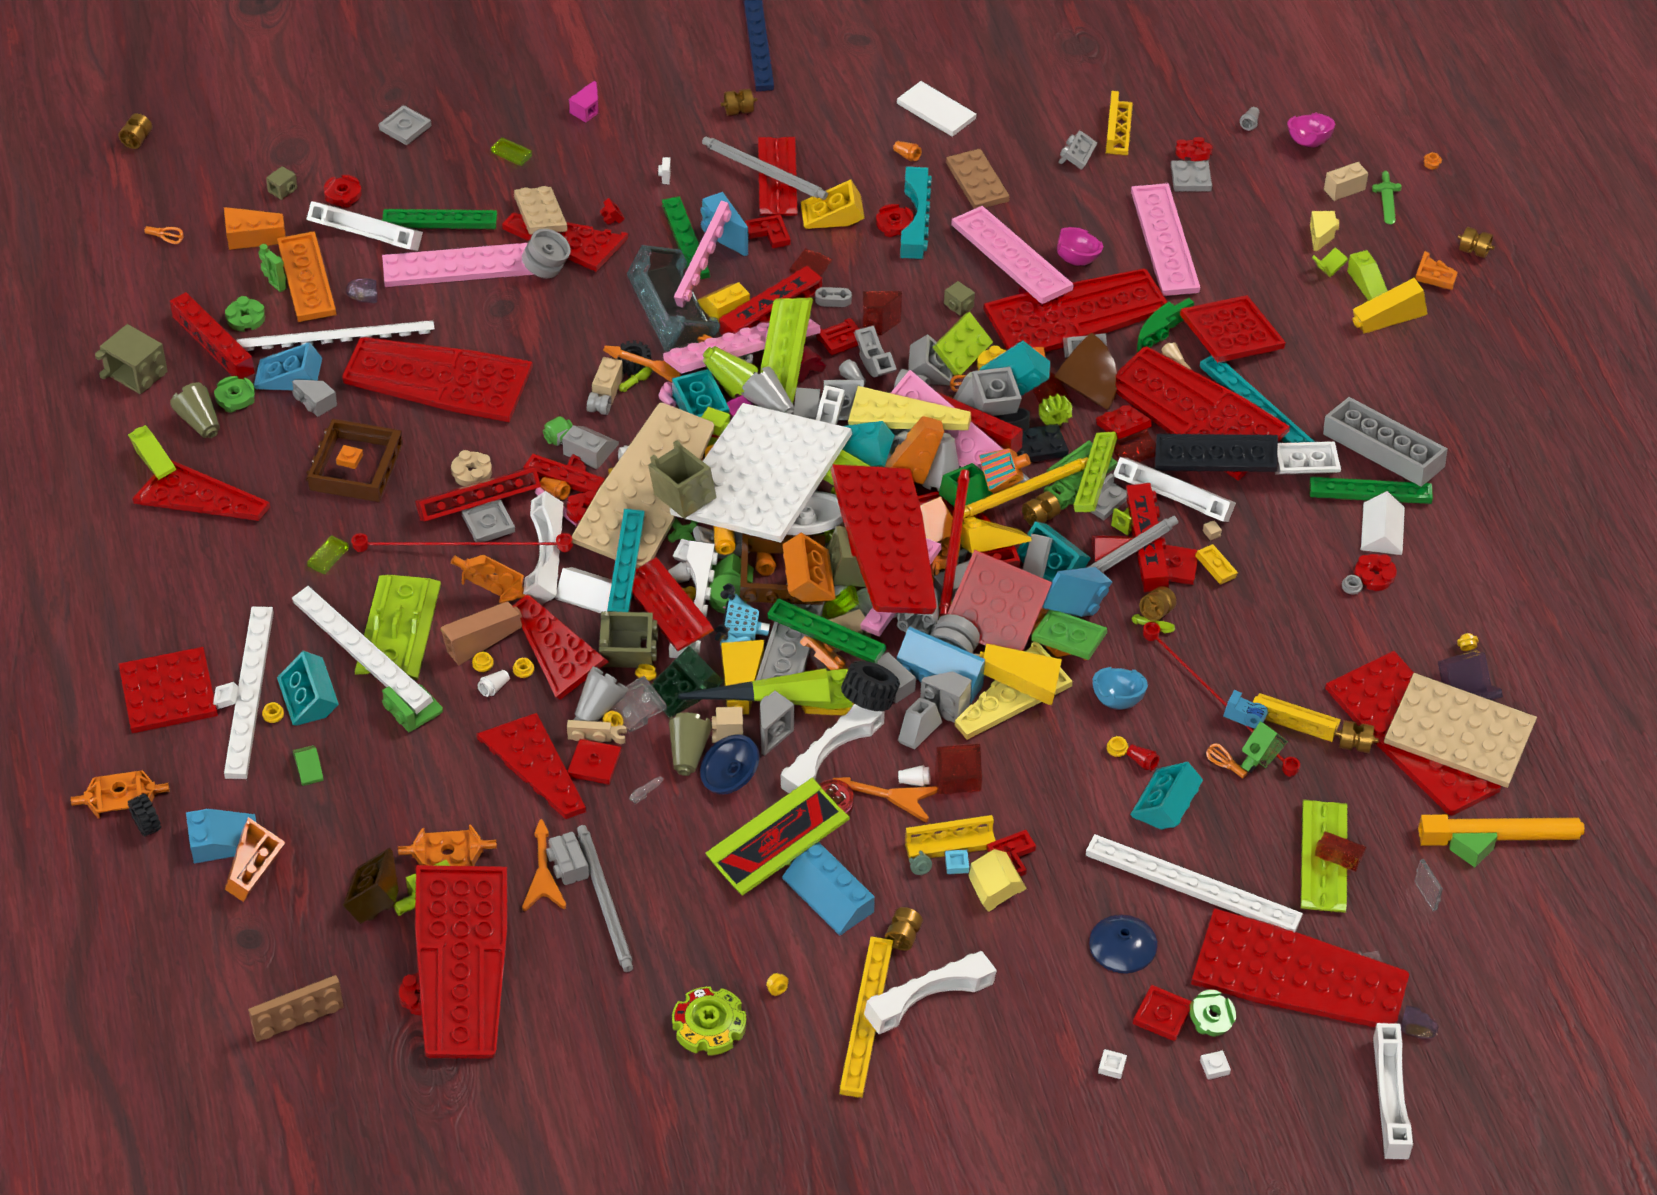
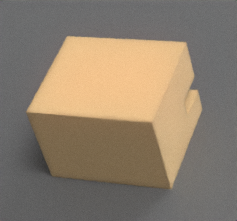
[1203,520,1222,541]

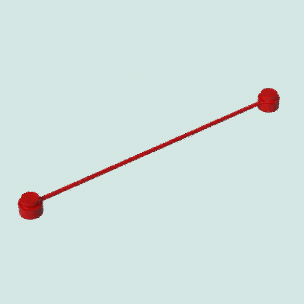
[351,533,573,552]
[1143,622,1300,777]

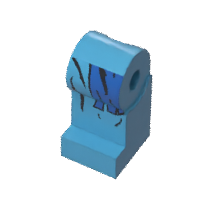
[1223,690,1268,728]

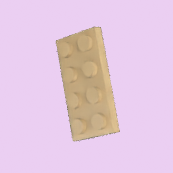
[514,186,567,234]

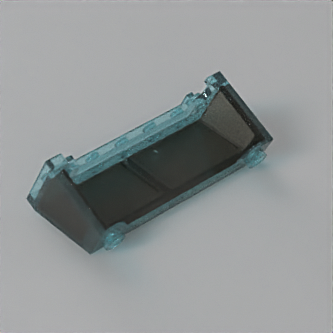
[627,245,720,351]

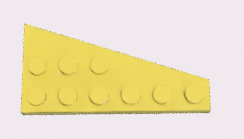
[848,386,971,430]
[955,642,1073,740]

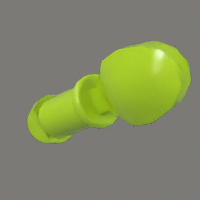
[619,367,652,392]
[1132,614,1175,633]

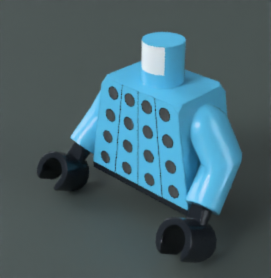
[714,583,770,645]

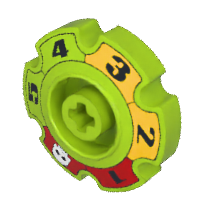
[672,987,746,1055]

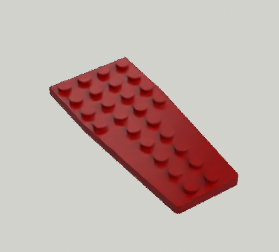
[983,269,1168,353]
[342,337,533,422]
[1115,347,1290,481]
[830,464,937,614]
[1325,651,1502,816]
[415,865,507,1059]
[1191,908,1409,1028]

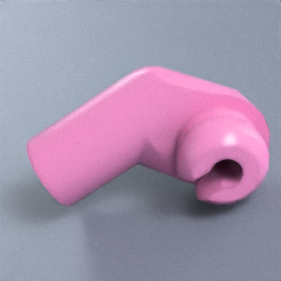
[659,382,677,407]

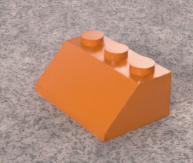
[782,532,836,602]

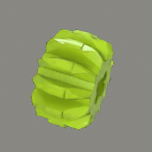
[1039,394,1072,426]

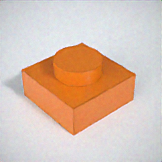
[336,445,363,469]

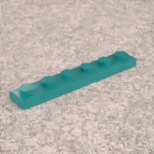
[607,509,645,612]

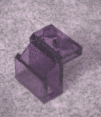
[1438,650,1503,702]

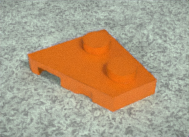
[1415,251,1458,290]
[800,636,849,670]

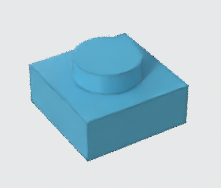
[945,850,969,874]

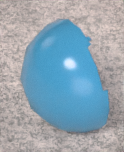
[1092,667,1148,710]

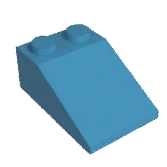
[701,192,748,256]
[254,342,322,390]
[1042,567,1112,617]
[186,809,256,863]

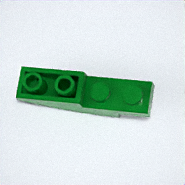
[1137,298,1194,352]

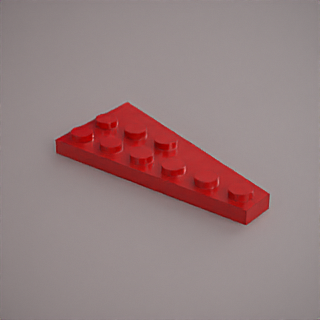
[502,213,628,272]
[133,460,270,521]
[512,594,609,700]

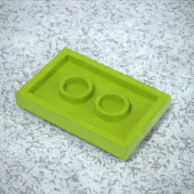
[932,312,993,376]

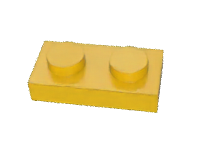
[1195,544,1238,585]

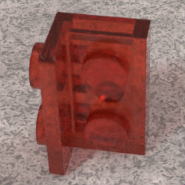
[1315,831,1367,871]

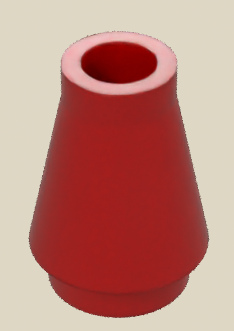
[1126,744,1160,771]

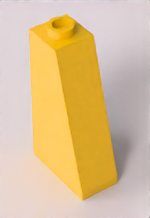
[1352,278,1428,334]
[721,640,764,715]
[979,644,1062,705]

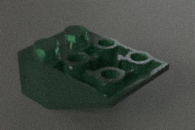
[644,646,724,718]

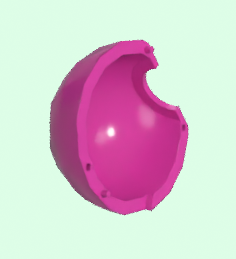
[1287,112,1335,148]
[1057,227,1103,266]

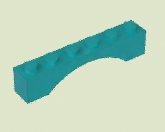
[900,167,932,259]

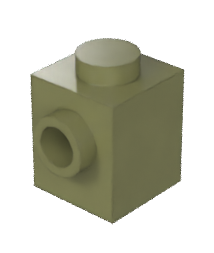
[266,166,297,200]
[944,281,975,316]

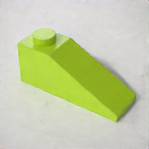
[1347,250,1387,301]
[128,425,176,480]

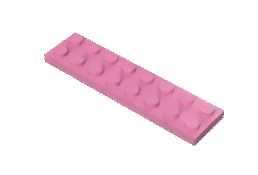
[1131,183,1200,296]
[952,206,1073,304]
[382,243,534,287]
[663,319,821,373]
[891,370,1022,494]

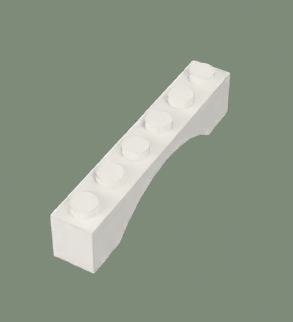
[307,201,423,251]
[815,385,844,491]
[1113,457,1236,522]
[523,491,563,605]
[669,541,718,661]
[780,704,885,793]
[864,951,997,1034]
[1373,1023,1413,1159]

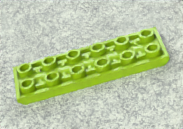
[756,298,813,406]
[1301,799,1347,913]

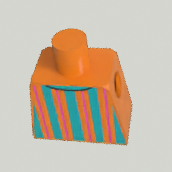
[979,449,1031,494]

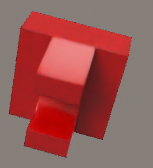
[599,198,625,225]

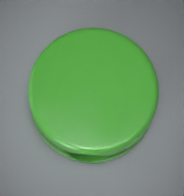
[709,574,747,613]

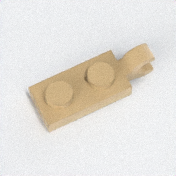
[567,720,627,744]

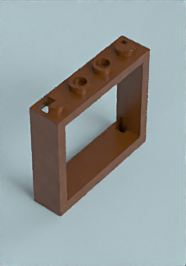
[306,419,403,502]
[740,533,825,605]

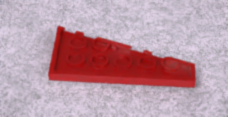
[476,713,586,819]

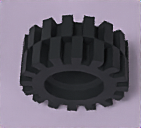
[617,340,651,376]
[127,793,161,837]

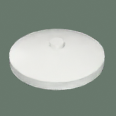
[786,491,843,535]

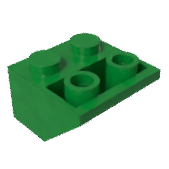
[939,463,993,506]

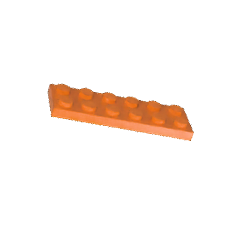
[277,231,336,322]

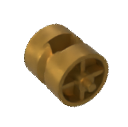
[721,88,757,116]
[118,114,152,149]
[1458,227,1495,258]
[1022,491,1061,526]
[1139,587,1176,621]
[1335,720,1378,753]
[885,907,923,951]

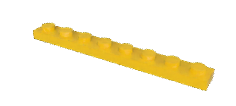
[840,937,893,1098]

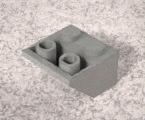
[921,671,972,723]

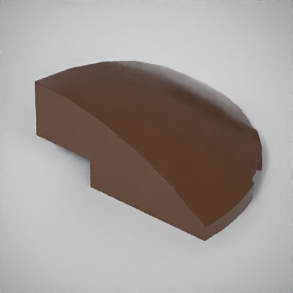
[1054,333,1118,410]

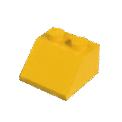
[696,282,750,325]

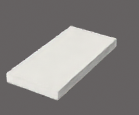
[897,81,976,137]

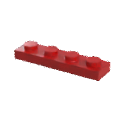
[523,453,605,493]

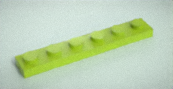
[1073,432,1117,513]

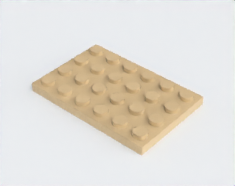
[1384,673,1537,788]

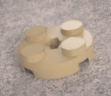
[451,450,492,486]

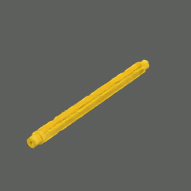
[964,457,1088,518]

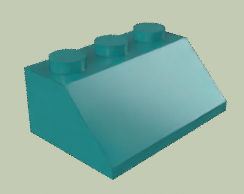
[980,340,1050,396]
[672,369,730,417]
[842,421,895,467]
[1017,521,1091,582]
[277,651,339,726]
[1130,762,1203,829]

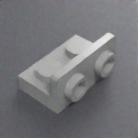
[1059,130,1097,170]
[1091,474,1126,520]

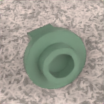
[909,850,932,875]

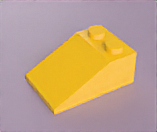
[801,180,865,229]
[960,517,1031,554]

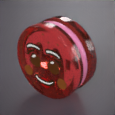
[819,779,854,816]

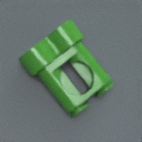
[1044,481,1077,510]

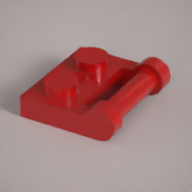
[815,318,859,355]

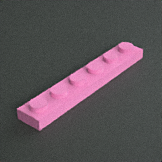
[674,201,731,308]
[860,538,941,637]

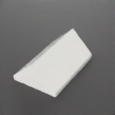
[1275,442,1341,475]
[1361,492,1405,555]
[555,567,612,613]

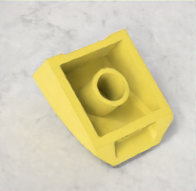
[968,849,1027,912]

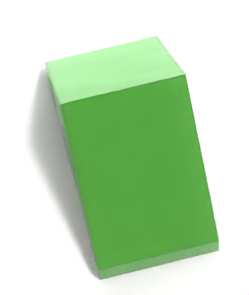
[712,553,754,583]
[293,745,324,786]
[1449,833,1497,867]

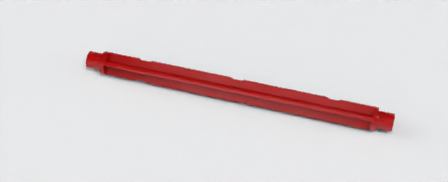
[939,469,970,617]

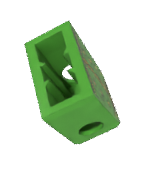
[1241,721,1288,773]

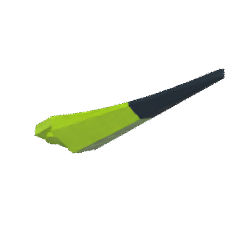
[678,668,852,709]

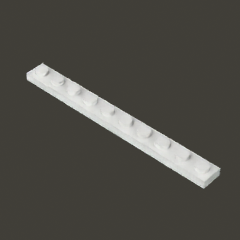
[237,320,434,351]
[292,586,433,714]
[224,607,274,779]
[1086,834,1303,933]

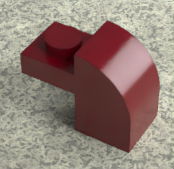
[798,346,826,383]

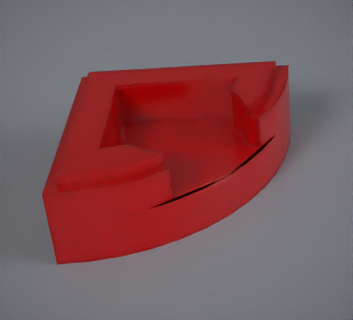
[567,454,586,472]

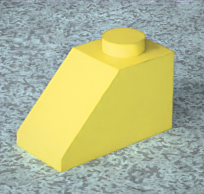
[1310,211,1339,251]

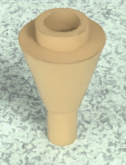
[1161,342,1192,370]

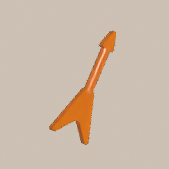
[603,346,681,383]
[832,777,938,822]
[522,819,566,911]

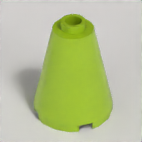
[703,346,758,399]

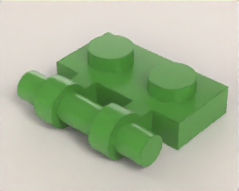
[259,244,286,292]

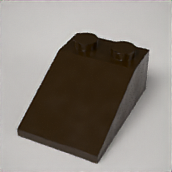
[343,847,399,924]

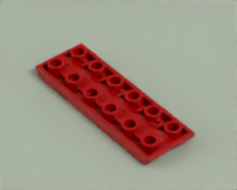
[758,137,797,216]
[632,557,714,652]

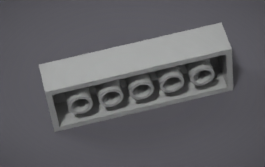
[1323,397,1447,487]

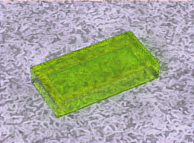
[491,137,532,166]
[307,535,349,575]
[822,585,859,620]

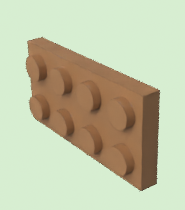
[946,149,1010,209]
[248,975,344,1041]

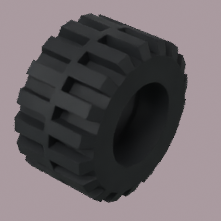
[841,661,900,712]

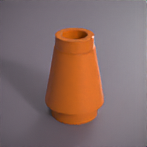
[893,141,922,162]
[540,477,570,500]
[756,552,776,576]

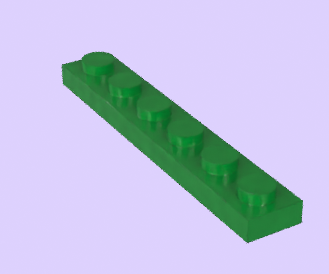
[662,196,710,279]
[382,209,498,229]
[1309,477,1433,504]
[767,598,886,664]

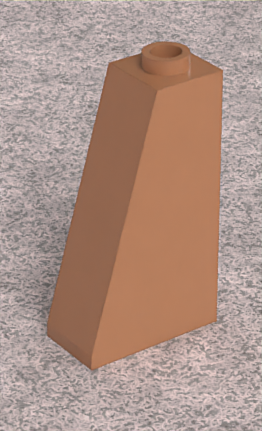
[441,601,522,666]

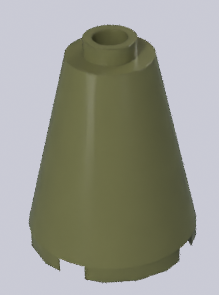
[170,382,220,438]
[669,712,712,776]

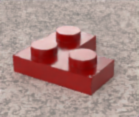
[744,214,791,248]
[986,830,1036,877]

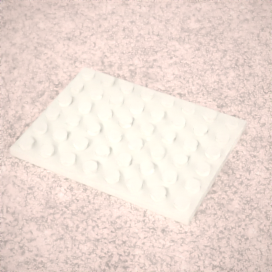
[670,403,852,543]

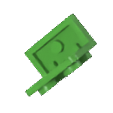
[382,684,443,732]

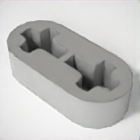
[815,287,852,307]

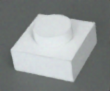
[658,158,671,184]
[673,539,690,563]
[213,682,238,709]
[1098,1049,1127,1079]
[1200,1051,1231,1079]

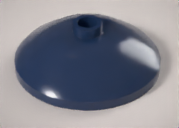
[700,735,759,794]
[1089,915,1157,973]

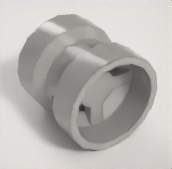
[587,392,611,415]

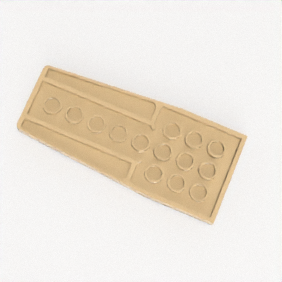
[572,403,714,569]

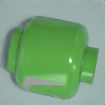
[543,416,573,446]

